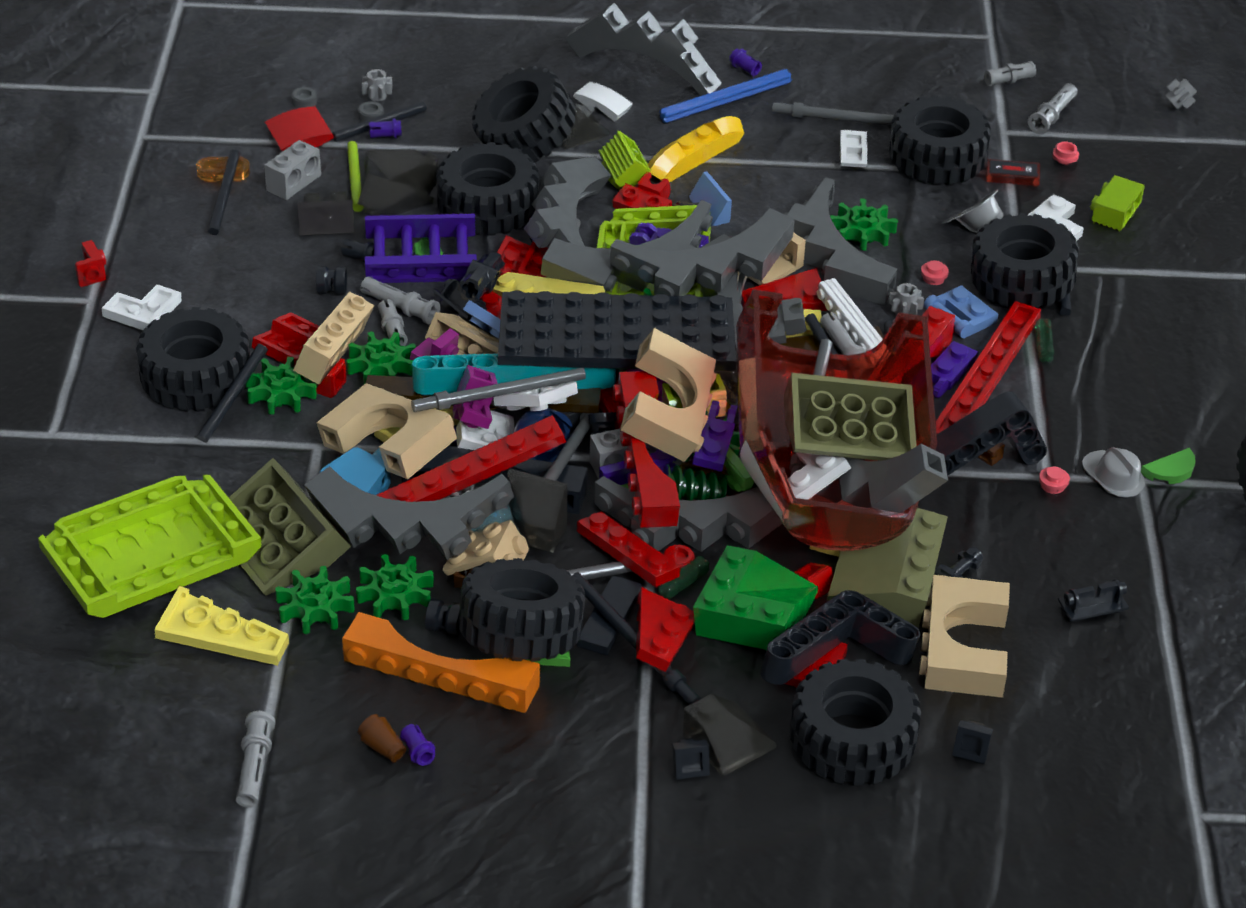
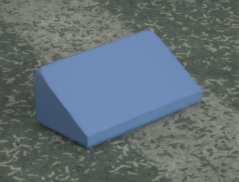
[689,171,732,226]

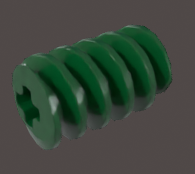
[663,464,727,501]

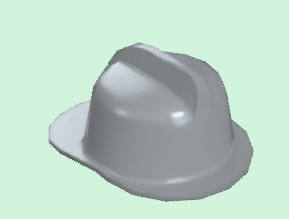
[942,189,1003,233]
[1082,447,1145,498]

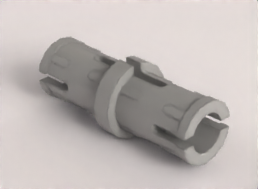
[984,61,1036,86]
[378,299,408,346]

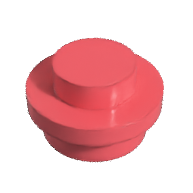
[1052,142,1079,165]
[921,260,949,285]
[1039,466,1070,494]

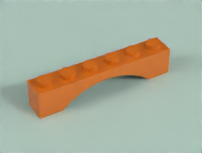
[342,612,540,713]

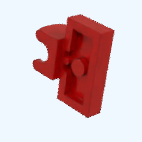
[612,172,672,209]

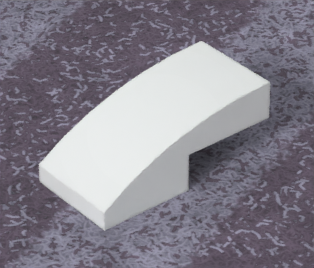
[573,82,632,122]
[840,130,867,168]

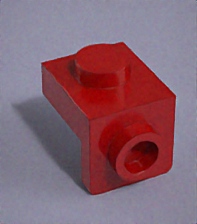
[75,240,106,287]

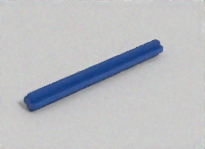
[659,69,791,123]

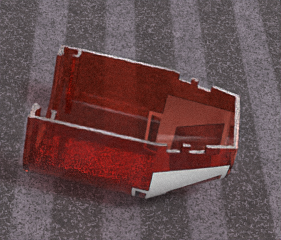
[736,289,937,551]

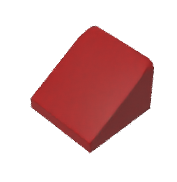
[317,358,347,398]
[794,562,834,599]

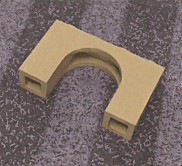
[620,328,716,462]
[316,383,457,479]
[919,575,1010,698]

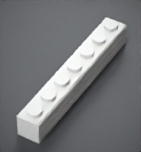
[817,278,892,369]

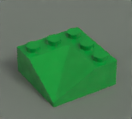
[693,545,818,650]

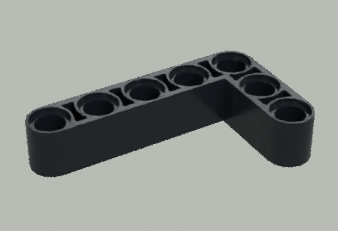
[923,391,1047,476]
[760,590,920,685]

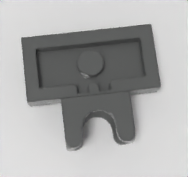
[752,294,806,346]

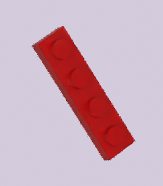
[577,511,680,587]

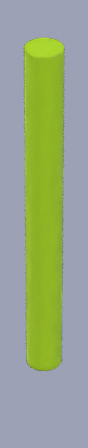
[347,141,363,212]

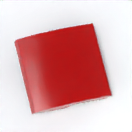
[265,106,334,152]
[497,235,548,278]
[251,312,320,367]

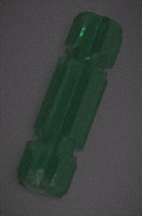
[1035,318,1054,362]
[658,556,710,599]

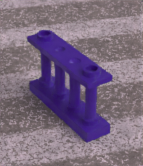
[365,214,477,283]

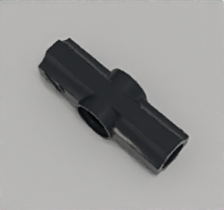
[457,251,505,302]

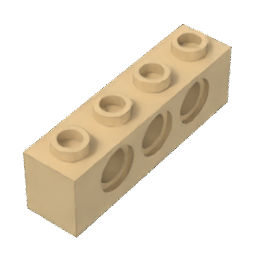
[293,292,374,385]
[425,312,499,355]

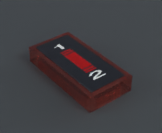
[986,159,1040,186]

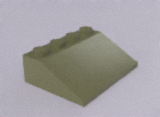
[784,373,917,461]
[229,458,351,596]
[827,508,948,627]

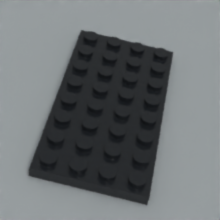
[498,291,736,371]

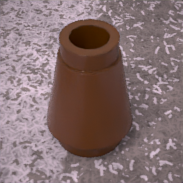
[358,714,407,763]

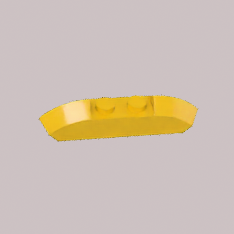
[648,116,744,182]

